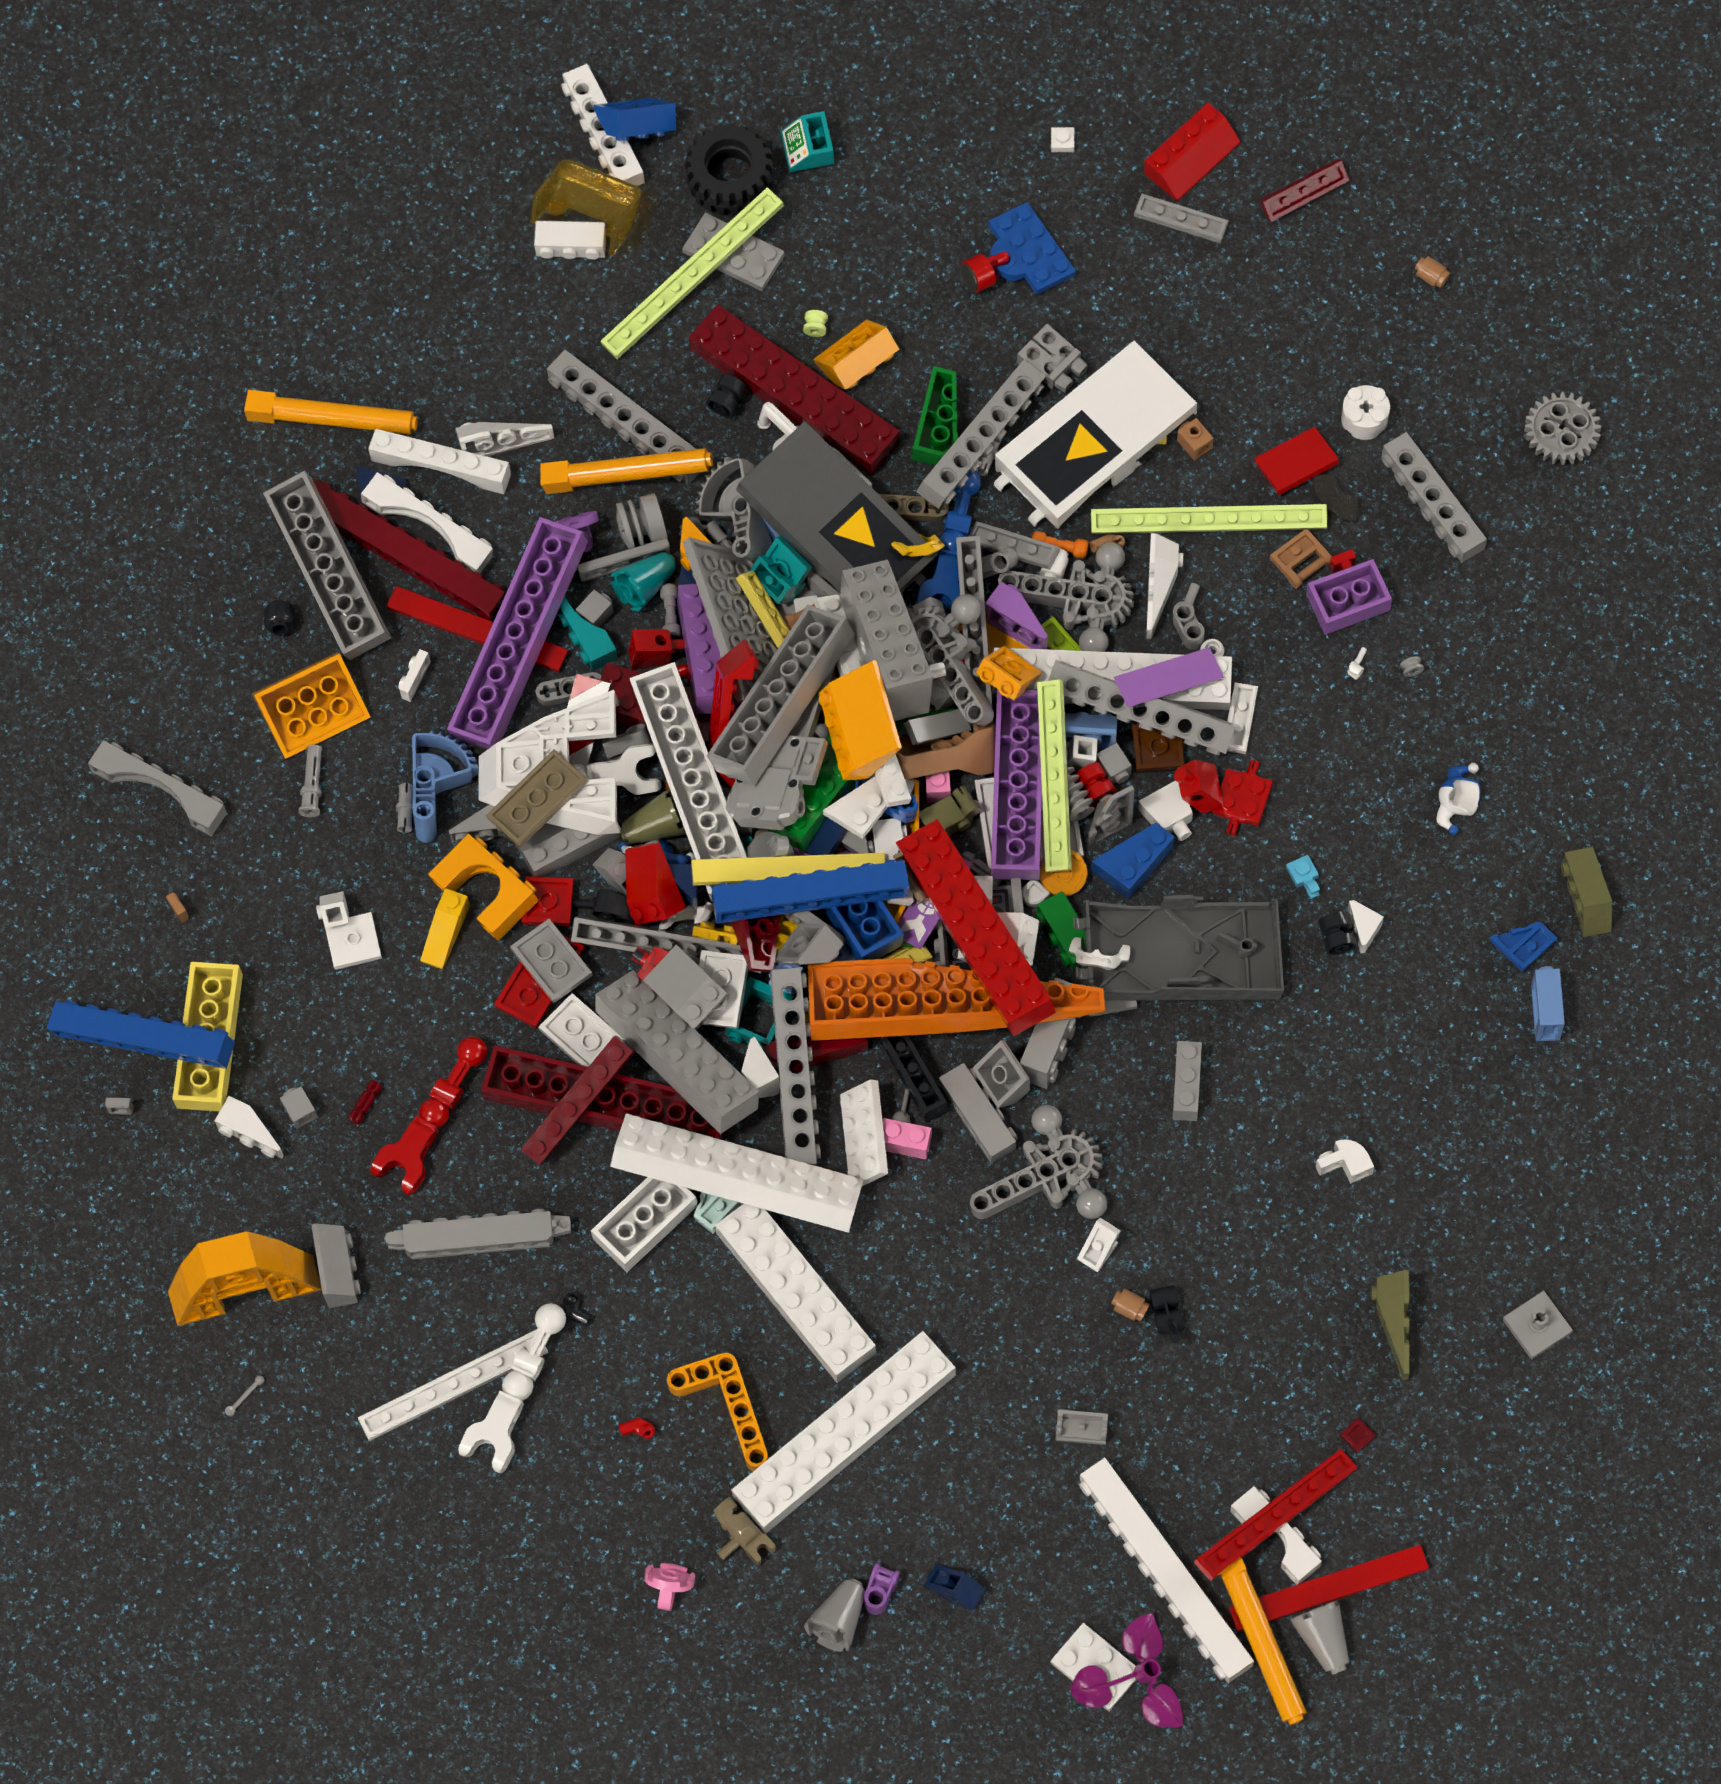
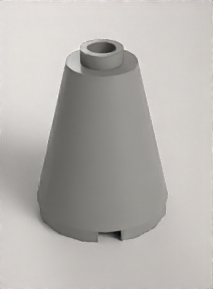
[804,1579,865,1652]
[1290,1600,1349,1675]

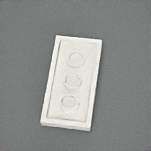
[840,1079,888,1186]

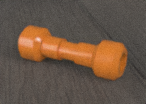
[1032,531,1089,559]

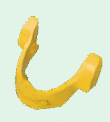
[891,533,945,557]

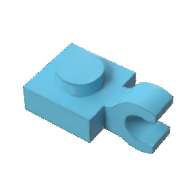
[1286,855,1320,899]

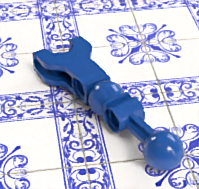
[915,470,981,615]

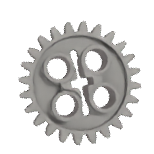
[1524,392,1601,465]

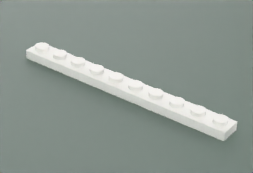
[814,595,911,807]

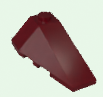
[731,915,781,972]

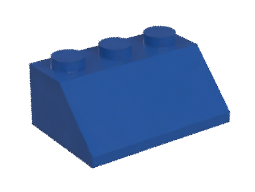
[593,98,676,141]

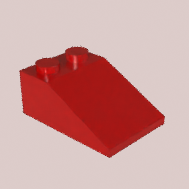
[625,842,686,925]

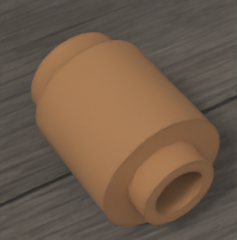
[1415,256,1451,288]
[1111,1288,1150,1322]

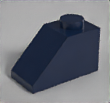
[924,1564,985,1611]

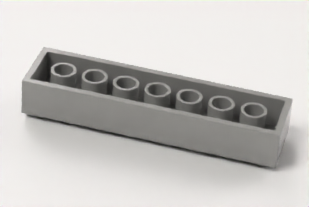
[263,471,391,660]
[707,605,855,786]
[595,970,759,1134]

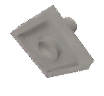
[1502,1291,1573,1360]

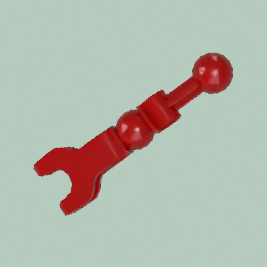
[370,1037,488,1196]

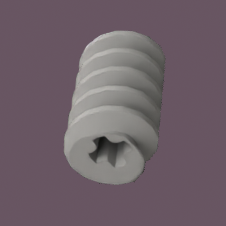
[1067,767,1095,821]

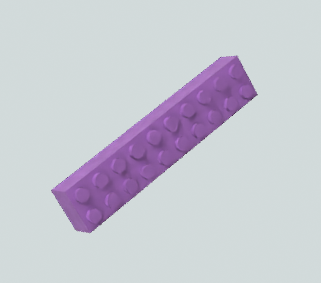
[447,517,588,750]

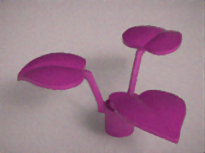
[1070,1614,1183,1728]

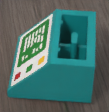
[781,111,834,172]

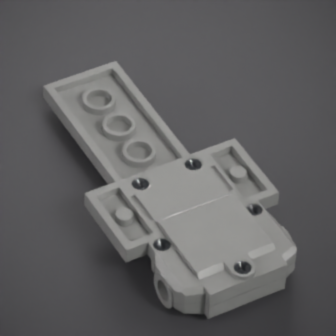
[726,664,836,830]

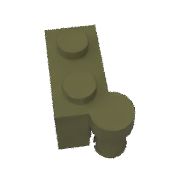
[919,786,981,838]

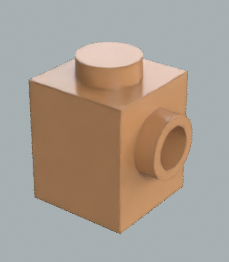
[1177,418,1214,461]

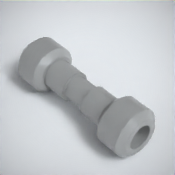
[660,583,681,640]

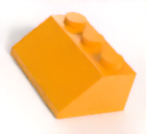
[813,319,899,390]

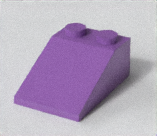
[985,582,1048,650]

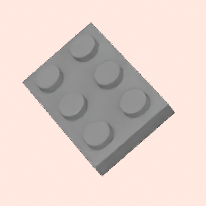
[510,919,593,1004]

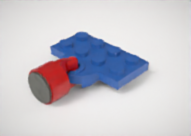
[960,202,1076,295]

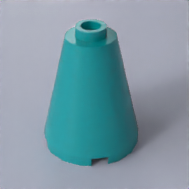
[611,552,676,611]

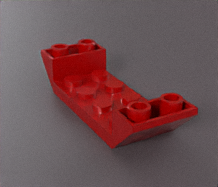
[707,640,758,787]

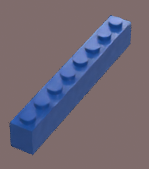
[712,860,909,924]
[47,1000,235,1069]

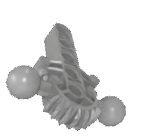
[998,542,1134,652]
[911,594,994,726]
[970,1104,1108,1219]

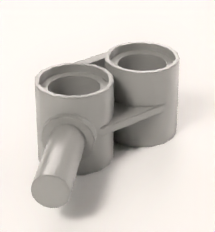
[1172,583,1205,650]

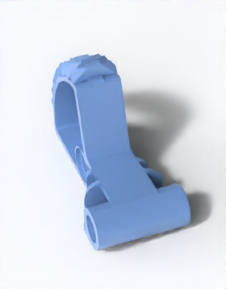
[412,728,479,843]

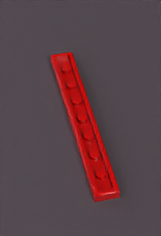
[387,586,569,673]
[1194,1449,1358,1581]
[1229,1545,1429,1633]

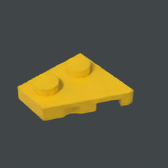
[692,921,739,945]

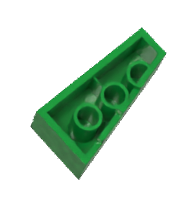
[910,366,958,466]

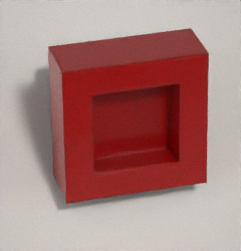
[1329,549,1356,574]

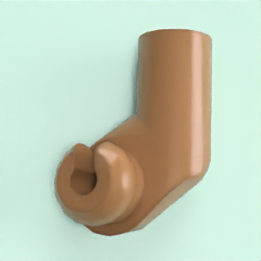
[1089,534,1125,552]

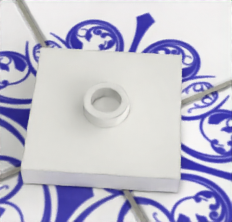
[325,912,382,970]

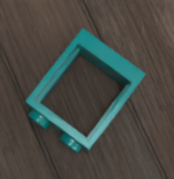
[725,977,794,1048]

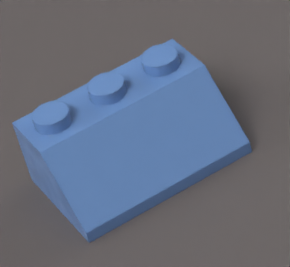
[1064,712,1117,751]

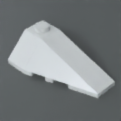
[456,422,554,457]
[1146,533,1183,639]

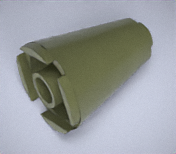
[620,789,686,844]

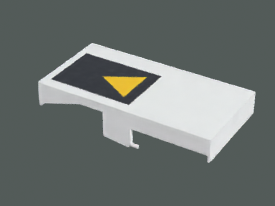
[994,341,1197,529]

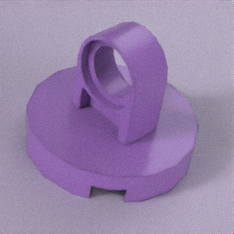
[555,511,599,552]

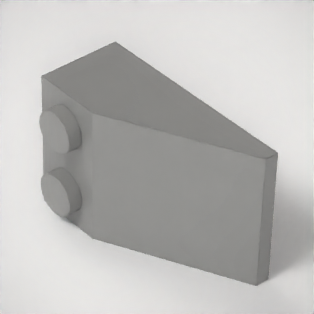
[643,945,730,1030]

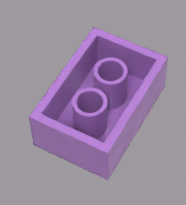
[1306,559,1392,635]

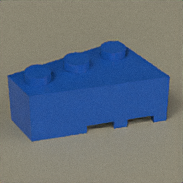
[1091,823,1175,899]

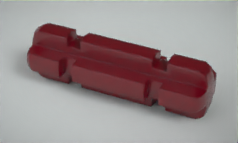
[348,1080,382,1125]

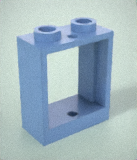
[1531,966,1565,1041]

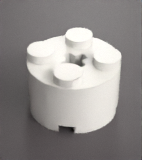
[1341,385,1390,440]

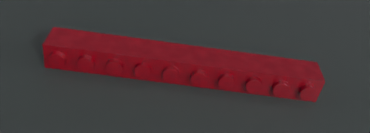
[312,478,506,622]

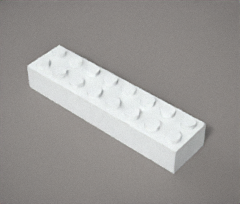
[715,1204,876,1383]

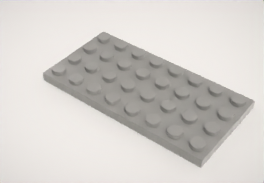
[683,537,778,704]

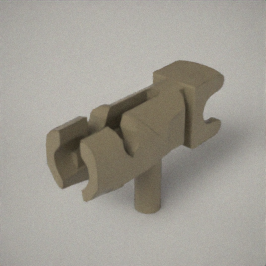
[713,1497,777,1565]

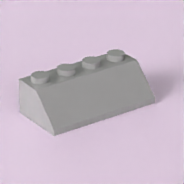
[514,823,621,877]

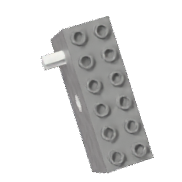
[840,560,946,721]

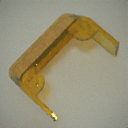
[530,160,642,256]

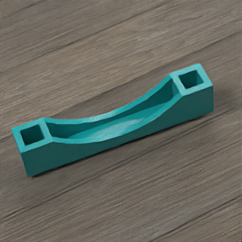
[558,596,618,671]

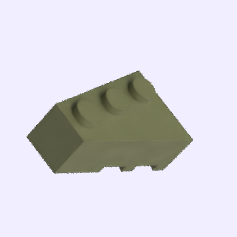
[1561,847,1612,937]

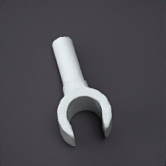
[1347,647,1367,680]

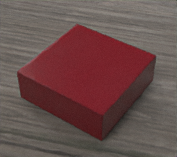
[1340,1418,1376,1454]

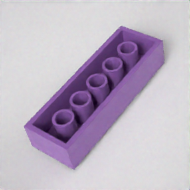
[677,584,741,715]

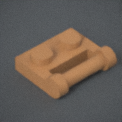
[1270,528,1331,589]

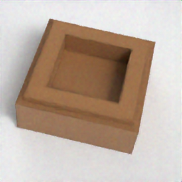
[166,892,189,923]

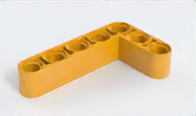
[667,1353,768,1472]

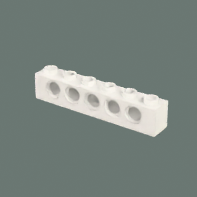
[561,64,645,193]

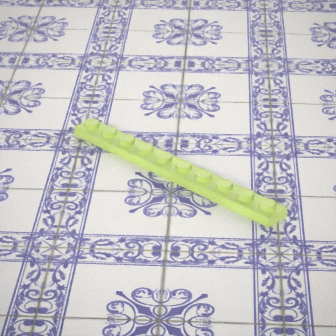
[601,188,784,359]
[1091,504,1327,534]

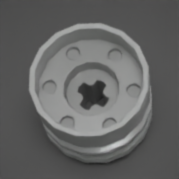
[616,493,668,549]

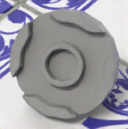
[747,832,795,858]

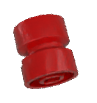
[1075,762,1117,807]

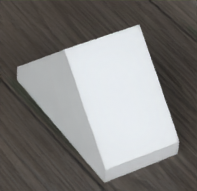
[1348,900,1384,954]

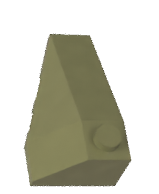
[1371,1270,1409,1381]

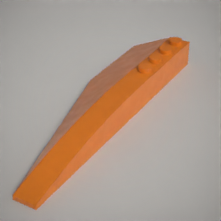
[808,958,1105,1041]

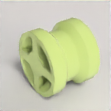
[803,310,828,337]

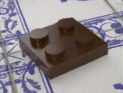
[1132,721,1184,773]

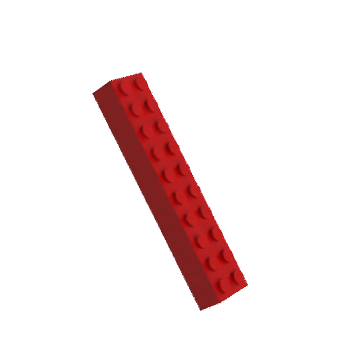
[896,819,1056,1037]

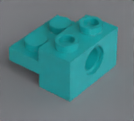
[749,536,813,604]

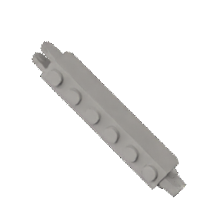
[384,1209,571,1259]

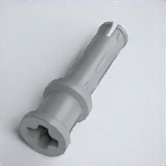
[298,745,322,817]

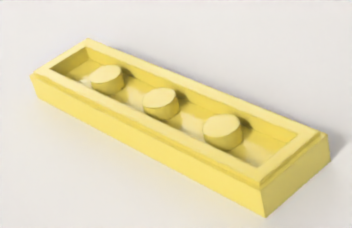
[736,571,790,648]

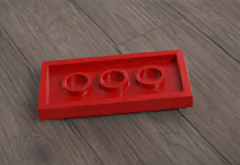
[494,935,585,1029]

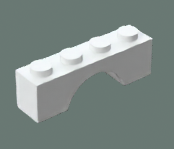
[1230,1486,1322,1585]

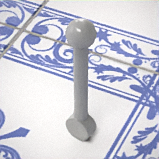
[225,1375,264,1417]

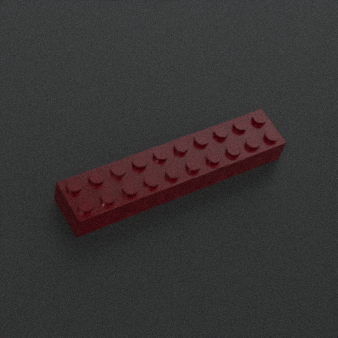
[688,304,900,476]
[481,1045,725,1140]

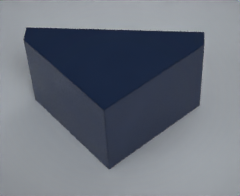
[668,864,699,908]

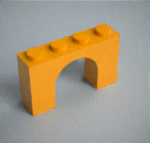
[428,834,539,941]

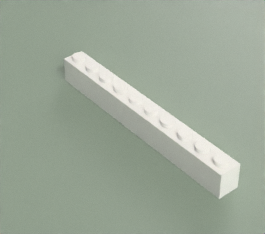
[1079,1458,1254,1684]

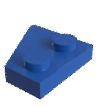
[1489,922,1557,973]

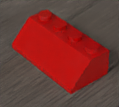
[1144,103,1240,202]

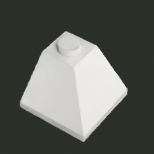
[741,1037,779,1098]

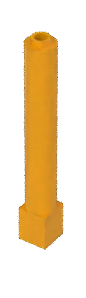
[244,390,418,434]
[540,448,713,494]
[1220,1558,1307,1725]

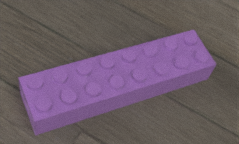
[991,689,1042,880]

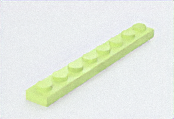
[1037,679,1072,873]

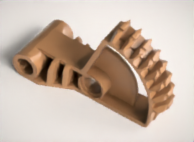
[896,722,995,779]

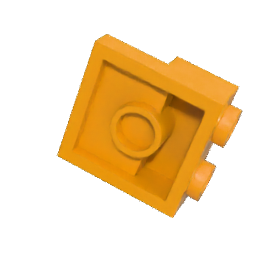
[976,646,1042,700]

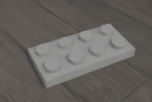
[682,213,785,291]

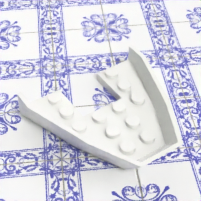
[479,690,621,835]

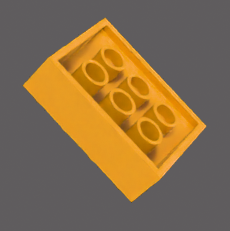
[252,653,370,759]
[818,660,902,780]

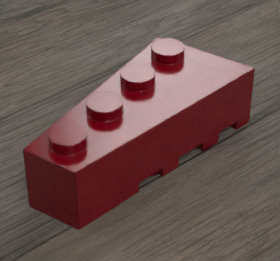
[762,1021,868,1074]

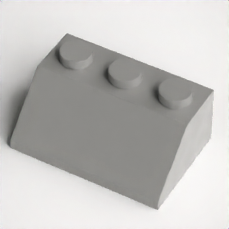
[311,1224,361,1308]

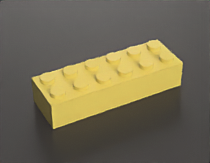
[172,962,243,1112]

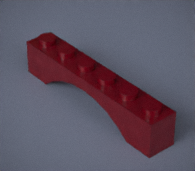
[520,1036,636,1165]

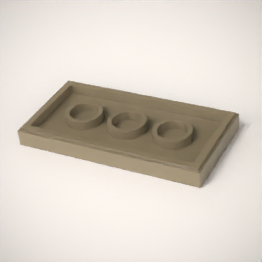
[486,749,588,848]

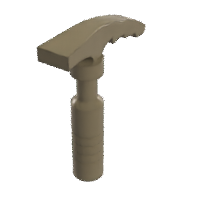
[893,851,927,904]

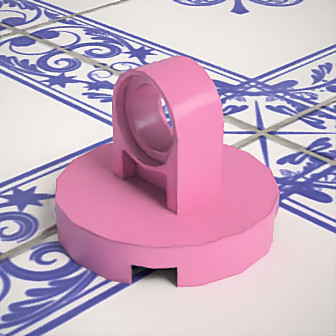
[644,1563,695,1611]

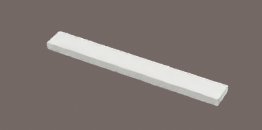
[358,1329,548,1441]

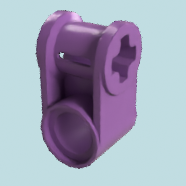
[864,1562,901,1615]

